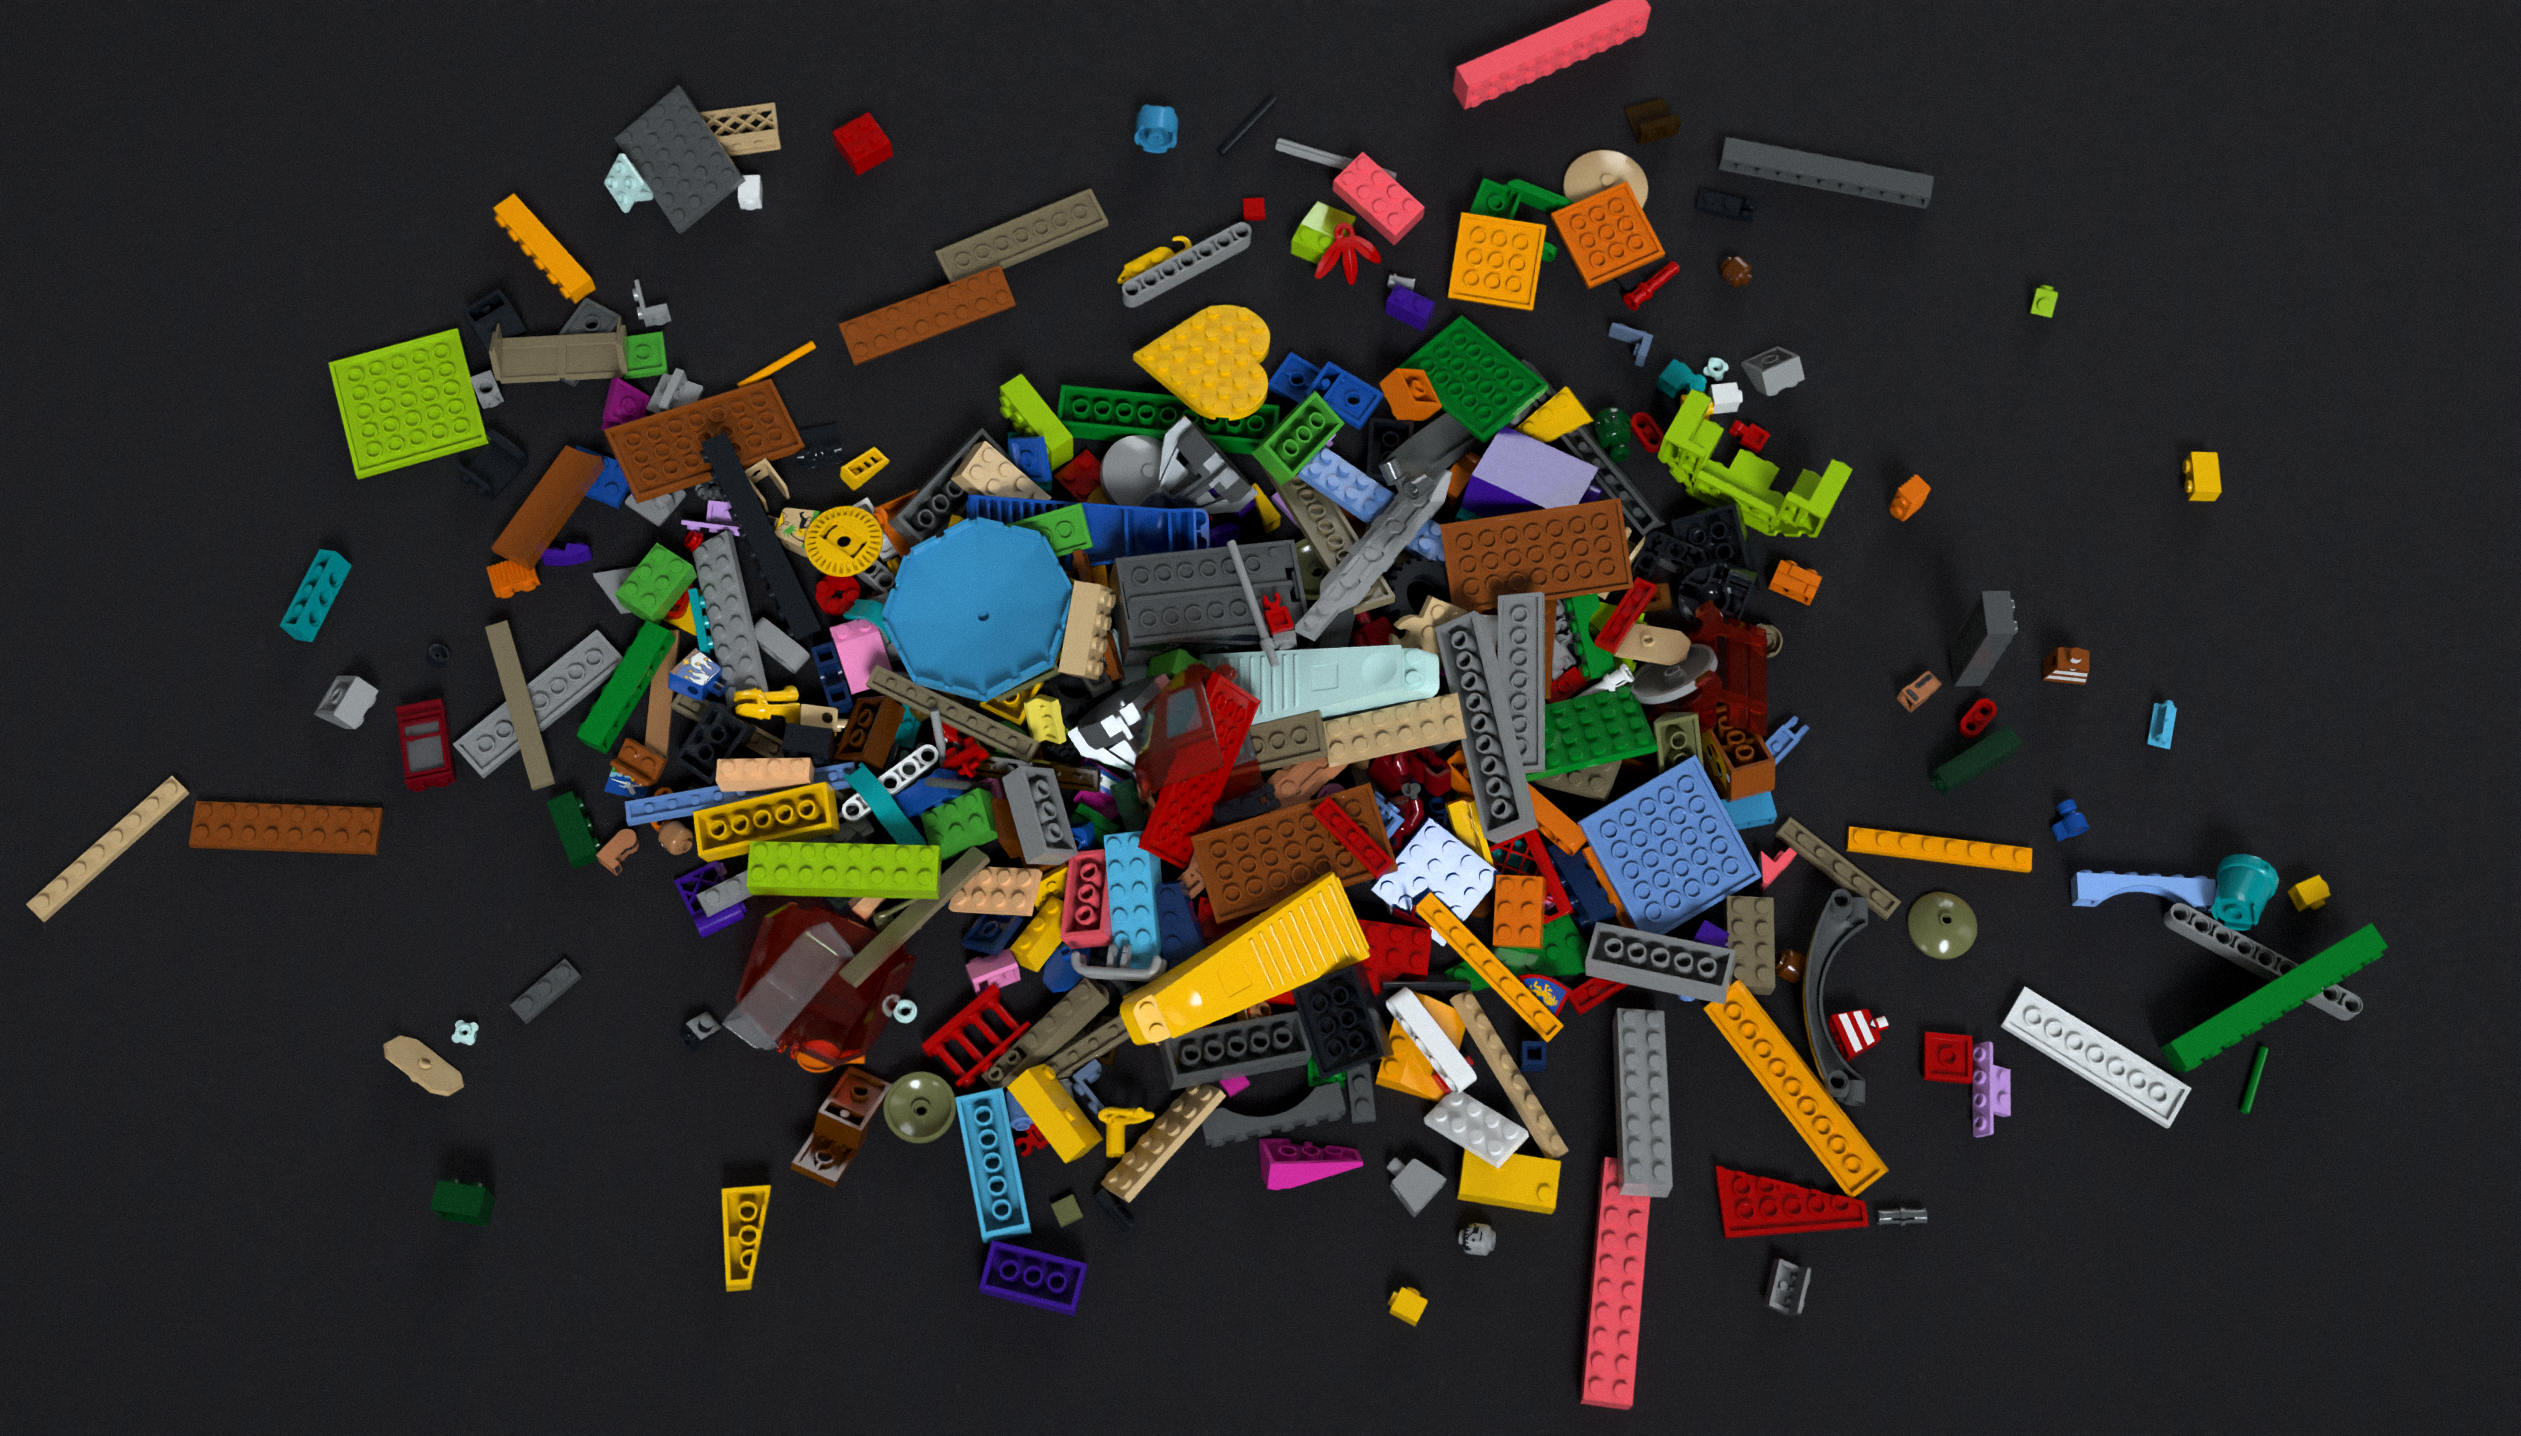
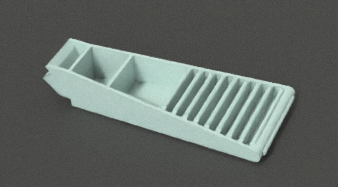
[1197,645,1440,726]

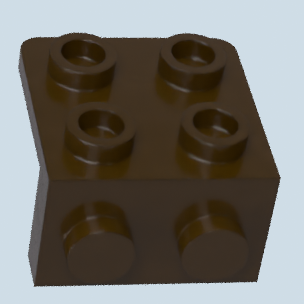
[1625,99,1682,145]

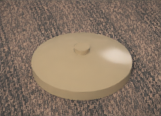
[1563,150,1648,209]

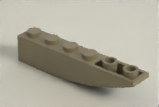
[981,977,1109,1089]

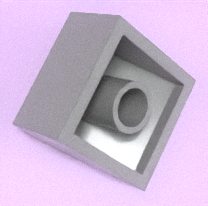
[1741,346,1805,396]
[314,676,379,729]

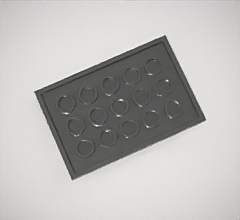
[614,85,746,234]

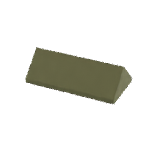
[1653,712,1704,774]

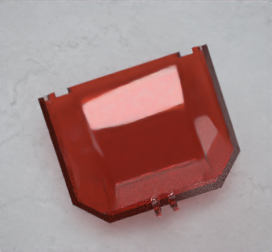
[735,902,917,1067]

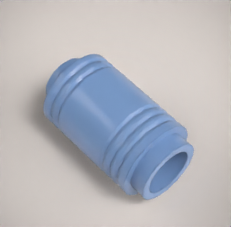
[1005,1089,1034,1131]

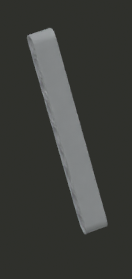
[2163,903,2363,1021]

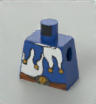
[668,648,727,701]

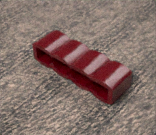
[1405,746,1451,797]

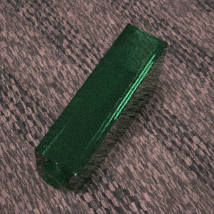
[1931,725,2022,796]
[1110,778,1163,868]

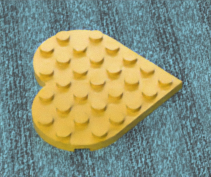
[1133,305,1270,421]

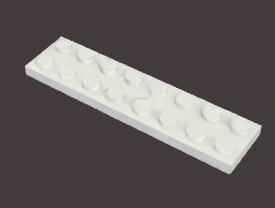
[2001,987,2191,1129]

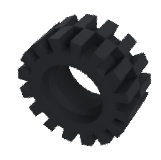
[1043,740,1082,765]

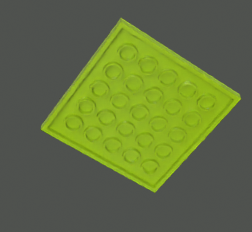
[328,328,489,479]

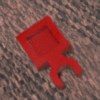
[1262,592,1294,635]
[1014,1123,1049,1157]

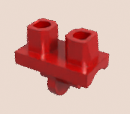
[942,736,990,778]

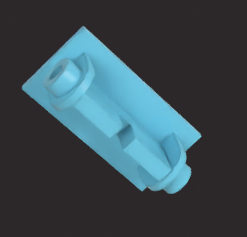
[2147,700,2177,749]

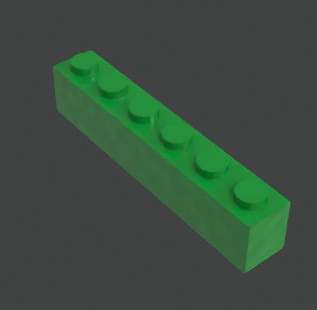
[576,620,676,754]

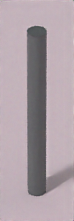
[925,777,991,791]

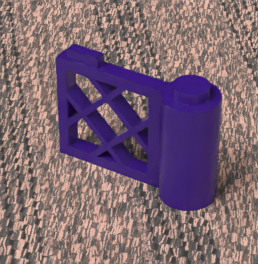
[674,860,747,939]

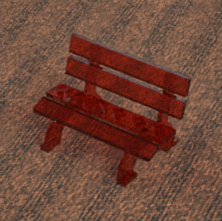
[1647,600,1768,736]

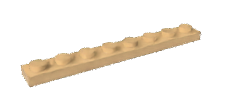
[26,776,190,922]
[1450,990,1569,1160]

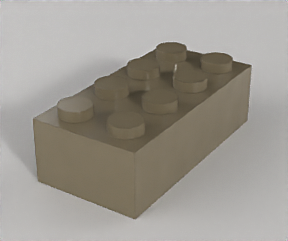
[1722,896,1775,995]

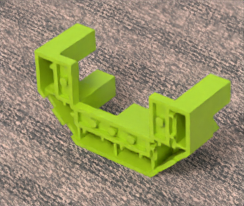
[1658,389,1853,538]

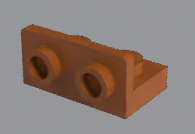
[610,738,668,787]

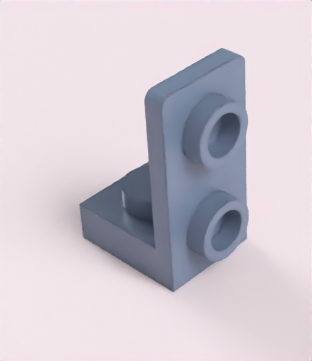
[1608,323,1653,367]
[1072,1059,1105,1114]

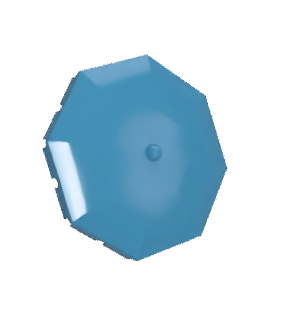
[882,517,1073,702]

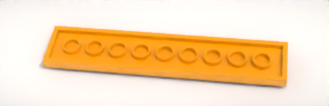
[1703,980,1889,1198]

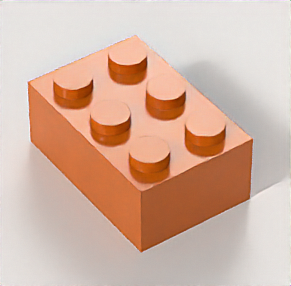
[1493,875,1546,949]

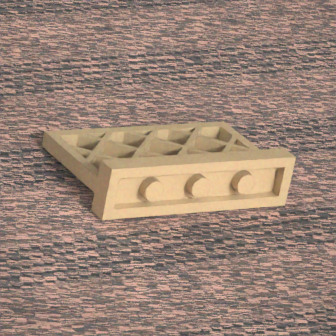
[700,103,781,156]

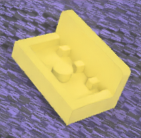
[1024,694,1067,744]

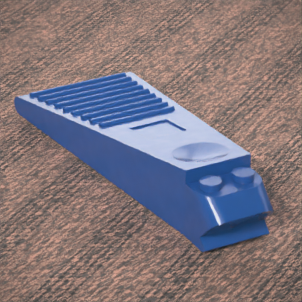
[966,495,1210,572]

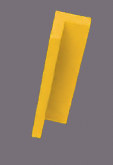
[1445,796,1496,889]

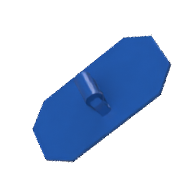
[1043,941,1091,993]

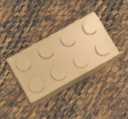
[951,441,1052,500]
[1058,581,1116,680]

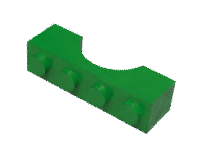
[1563,594,1616,682]

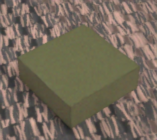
[1051,1194,1083,1228]

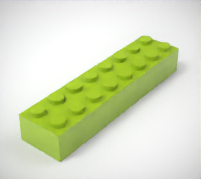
[746,841,942,899]

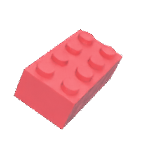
[1333,152,1425,245]
[1060,849,1112,949]

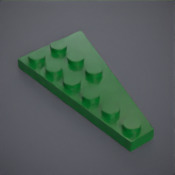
[1444,915,1589,994]

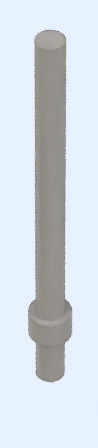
[1227,540,1280,668]

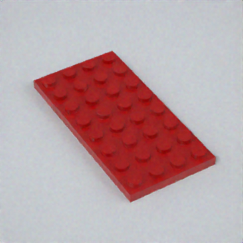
[1138,672,1261,871]

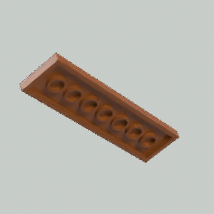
[838,265,1016,366]
[189,801,384,855]

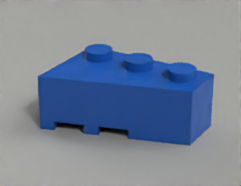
[892,768,973,821]

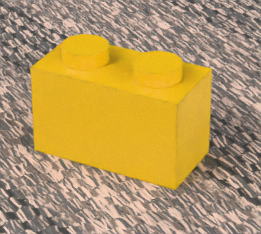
[2182,452,2222,501]

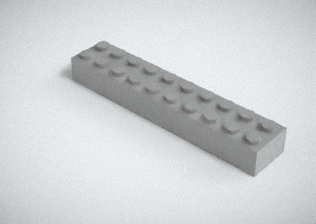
[1435,611,1538,844]

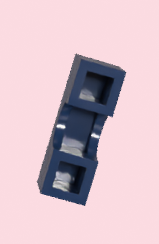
[811,641,854,716]

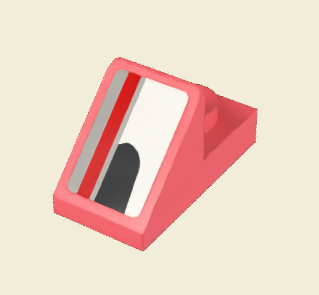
[1757,848,1797,892]

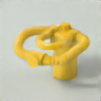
[1098,1107,1155,1158]

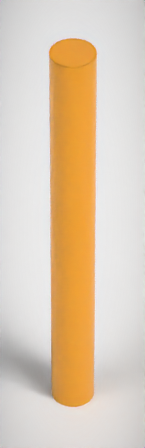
[737,341,816,388]

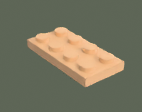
[948,867,1043,916]

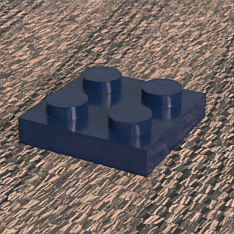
[961,914,1023,956]

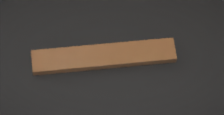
[645,630,680,759]

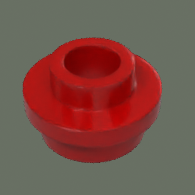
[684,530,704,552]

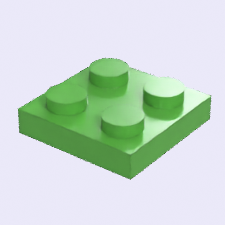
[624,332,668,380]

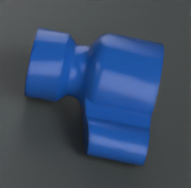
[2051,799,2089,841]

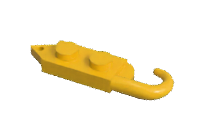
[1117,236,1192,284]

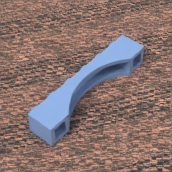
[2071,870,2216,913]

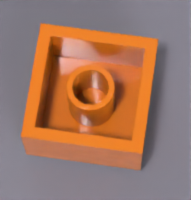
[1379,368,1442,421]

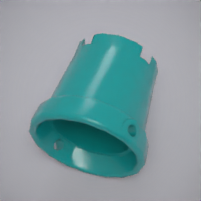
[2211,854,2279,931]

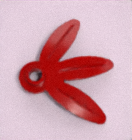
[1315,222,1381,285]

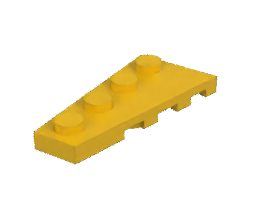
[1514,386,1594,444]

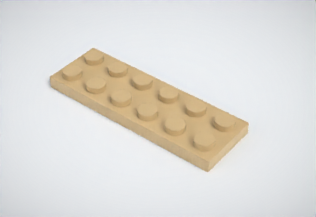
[1323,692,1467,767]
[1101,1083,1226,1203]

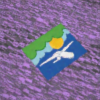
[604,767,649,799]

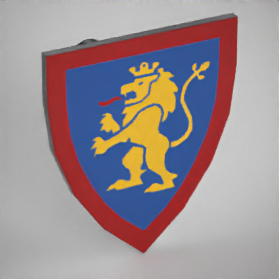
[1518,973,1572,1018]

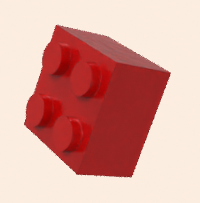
[832,112,893,176]

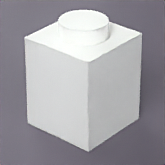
[738,175,763,210]
[1708,382,1743,414]

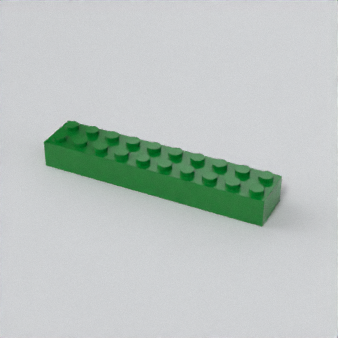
[1057,385,1280,454]
[2160,923,2388,1073]

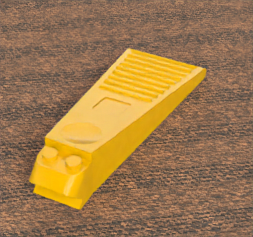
[1120,871,1370,1045]

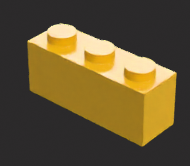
[1010,896,1064,972]

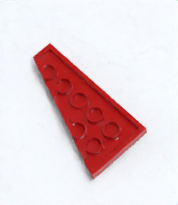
[1714,1166,1869,1239]

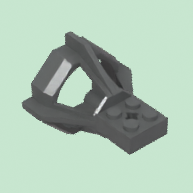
[1132,416,1258,514]
[1068,673,1179,804]

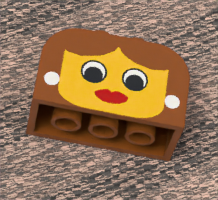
[1698,701,1775,803]

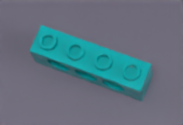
[279,549,352,642]

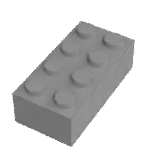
[1002,766,1078,865]

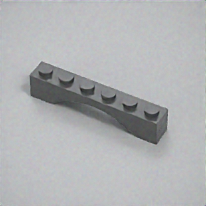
[1201,1082,1346,1147]

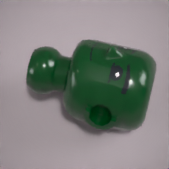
[1592,407,1632,462]

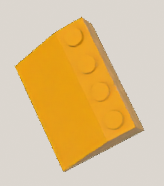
[1376,991,1466,1102]

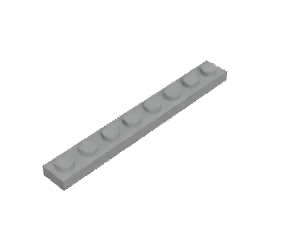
[697,816,875,917]

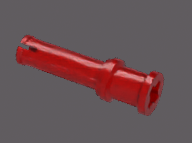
[1623,261,1680,311]

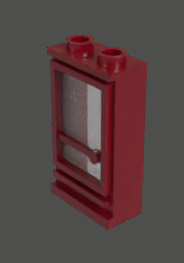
[395,698,456,792]

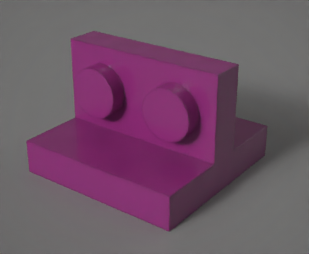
[601,377,650,431]

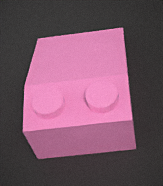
[829,619,893,694]

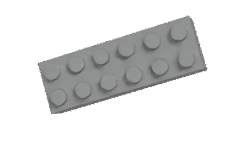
[1585,922,1736,1004]

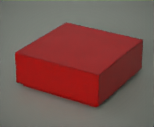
[1243,198,1265,221]

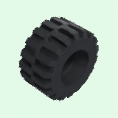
[1041,673,1100,729]

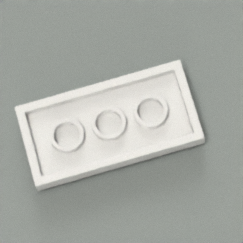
[1424,1091,1529,1169]

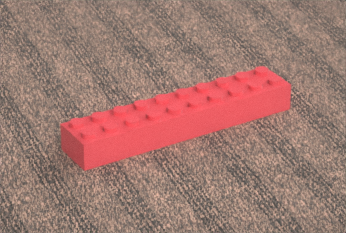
[1453,0,1651,109]
[1580,1157,1650,1410]

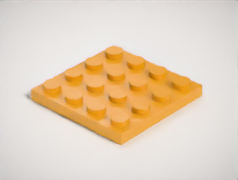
[1448,212,1546,311]

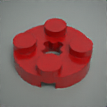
[816,575,861,617]

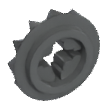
[695,480,722,501]

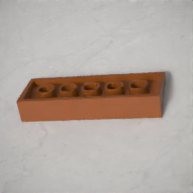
[491,445,605,571]

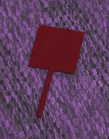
[1393,905,1431,929]

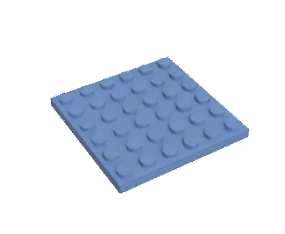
[1577,755,1762,935]

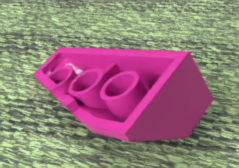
[1259,1138,1363,1190]

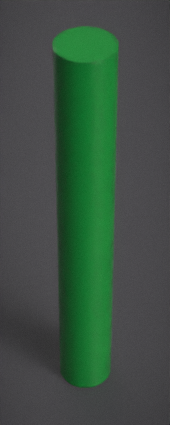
[2240,1046,2269,1114]

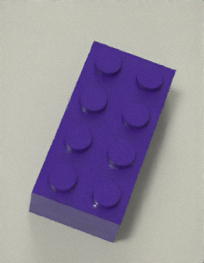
[979,1240,1088,1316]

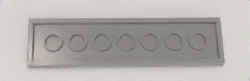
[693,530,769,711]
[1498,592,1545,773]
[453,630,623,779]

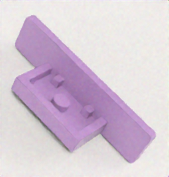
[681,500,740,536]
[1972,1041,2011,1138]

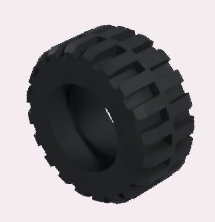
[1376,557,1452,638]

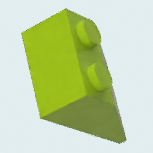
[1291,201,1356,264]

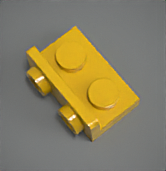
[1034,863,1068,911]

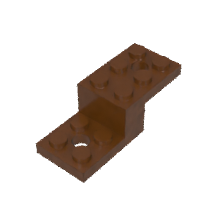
[791,1066,892,1188]

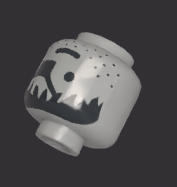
[1459,1223,1496,1256]

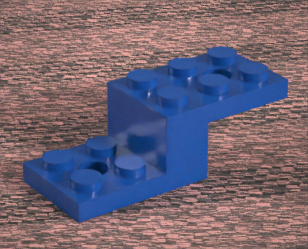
[1268,352,1384,430]

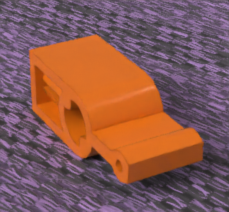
[1445,451,1481,507]

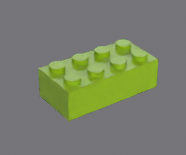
[999,374,1074,471]

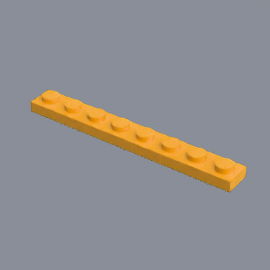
[1846,826,2032,873]
[1416,892,1564,1043]

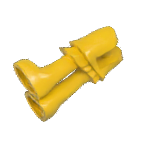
[733,685,800,724]

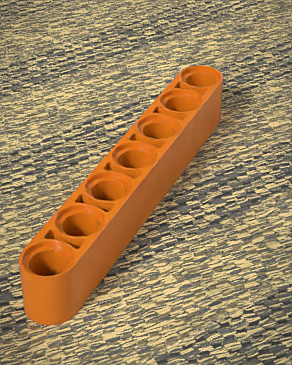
[1452,742,1587,856]

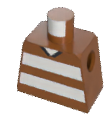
[2042,647,2089,685]

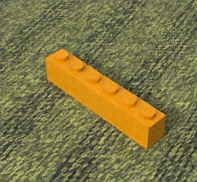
[493,193,596,304]

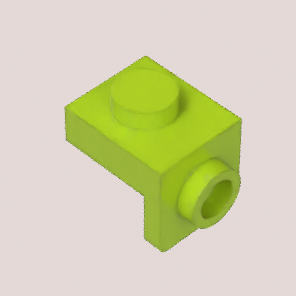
[2029,285,2058,318]

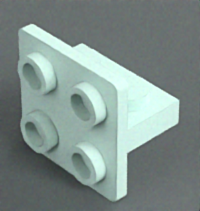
[604,153,653,213]

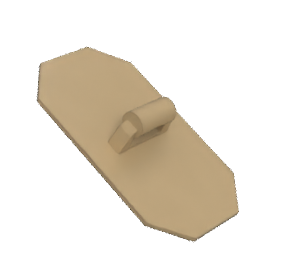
[1613,624,1691,666]
[383,1036,464,1096]

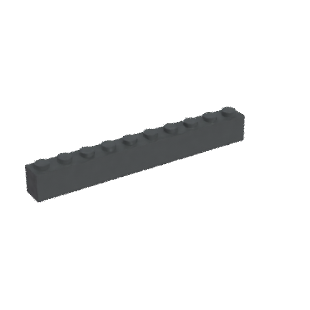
[1719,137,1934,209]
[1521,359,1666,537]

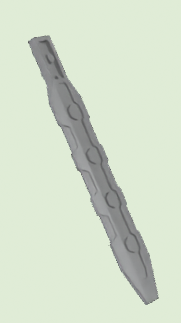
[1295,469,1452,641]

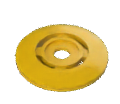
[804,506,883,577]

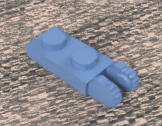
[1765,716,1809,766]

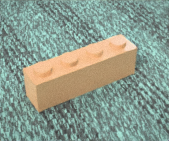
[716,758,815,792]

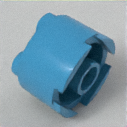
[1135,105,1178,153]

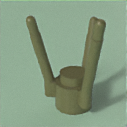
[873,899,922,932]

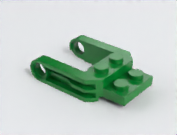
[1469,178,1574,261]

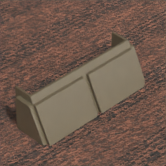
[489,318,628,384]

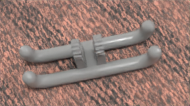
[1071,944,1167,982]

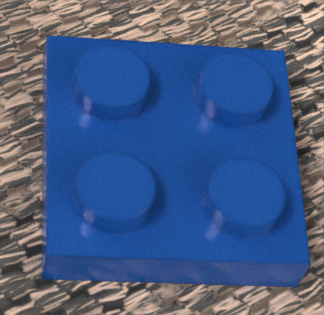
[1008,436,1052,482]

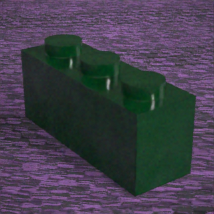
[546,791,601,869]

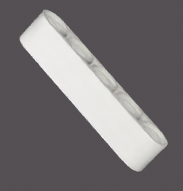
[842,744,938,823]
[1386,987,1477,1094]

